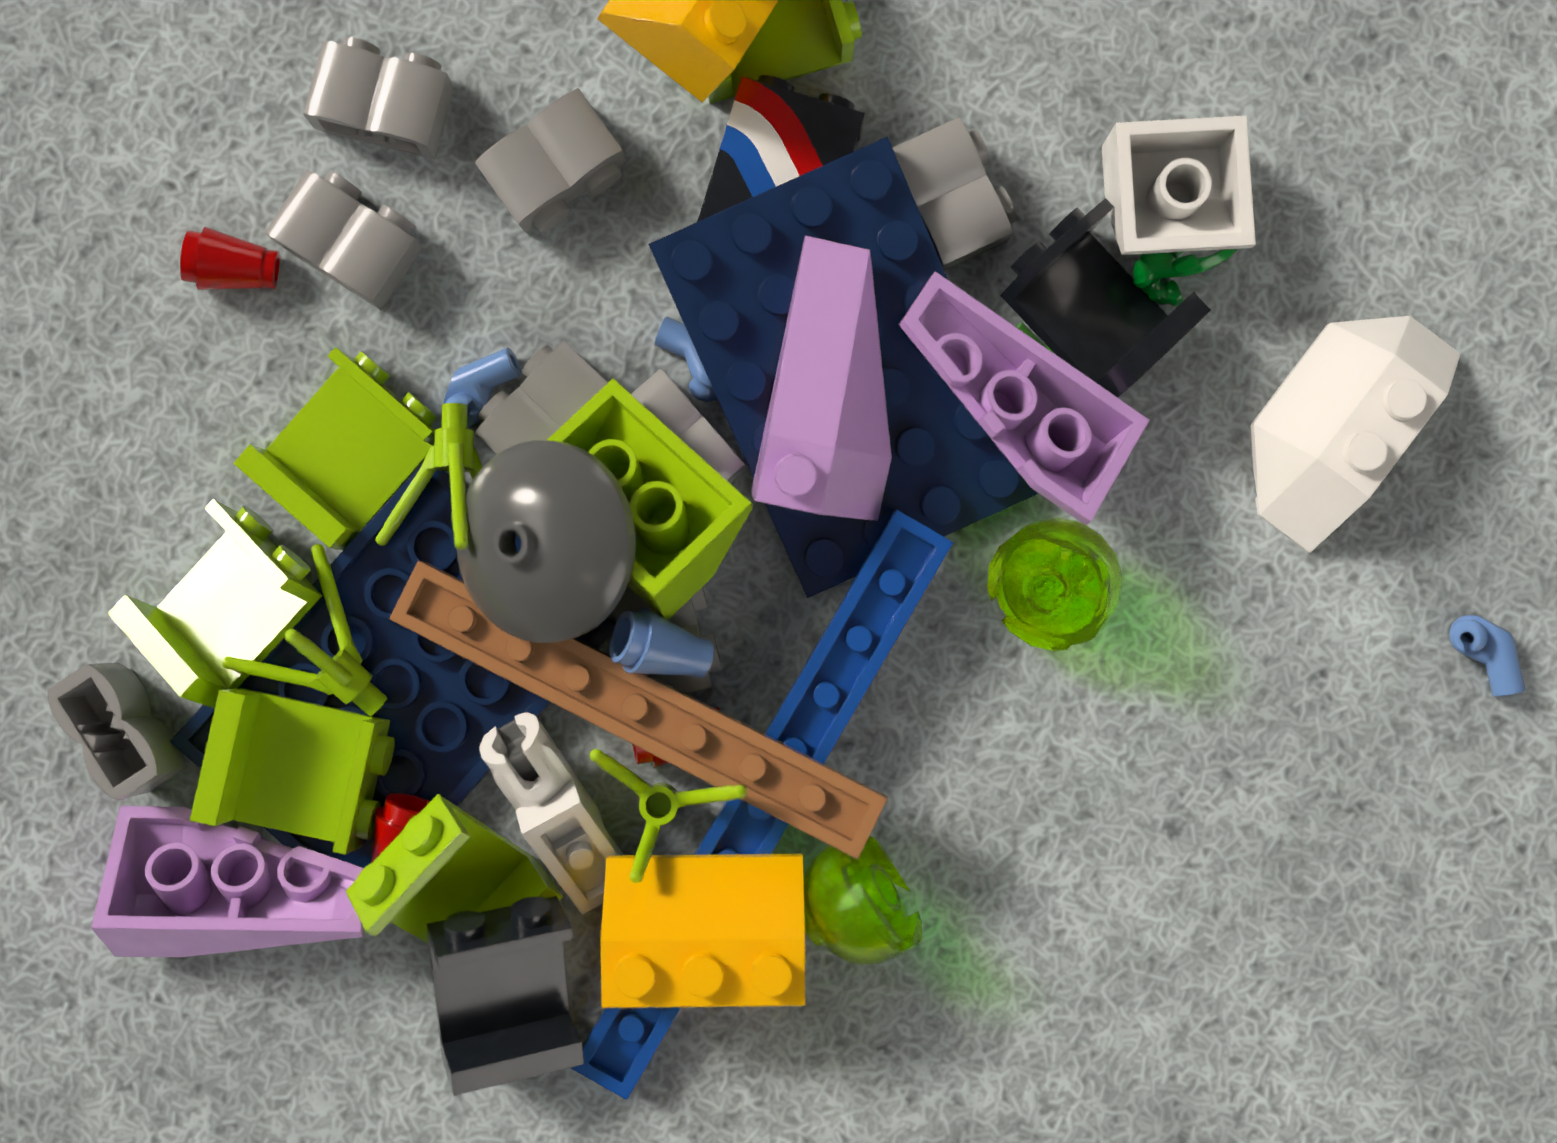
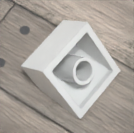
[1102,116,1256,255]

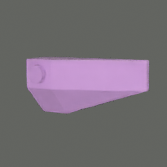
[751,236,892,521]
[899,271,1150,525]
[91,806,364,958]

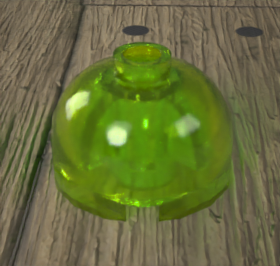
[987,517,1123,652]
[804,836,923,964]

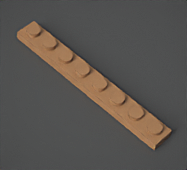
[389,561,888,859]

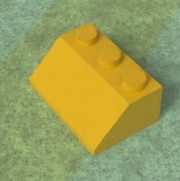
[597,0,779,103]
[601,854,805,1008]

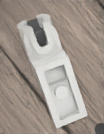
[479,712,624,915]

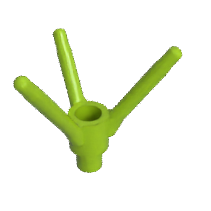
[375,403,482,550]
[222,544,387,716]
[590,749,747,883]

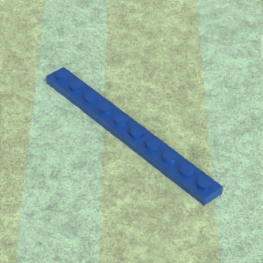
[571,509,954,1100]

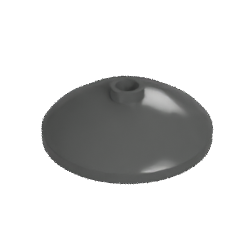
[456,440,636,643]

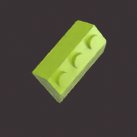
[547,379,753,620]

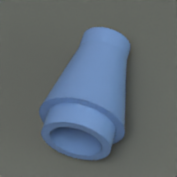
[610,608,714,678]

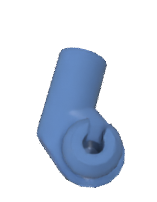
[654,316,717,402]
[443,347,521,428]
[1449,615,1526,696]

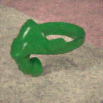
[1133,249,1238,307]

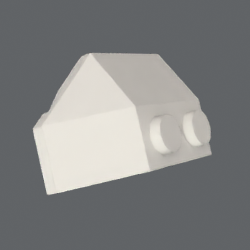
[1250,316,1461,553]

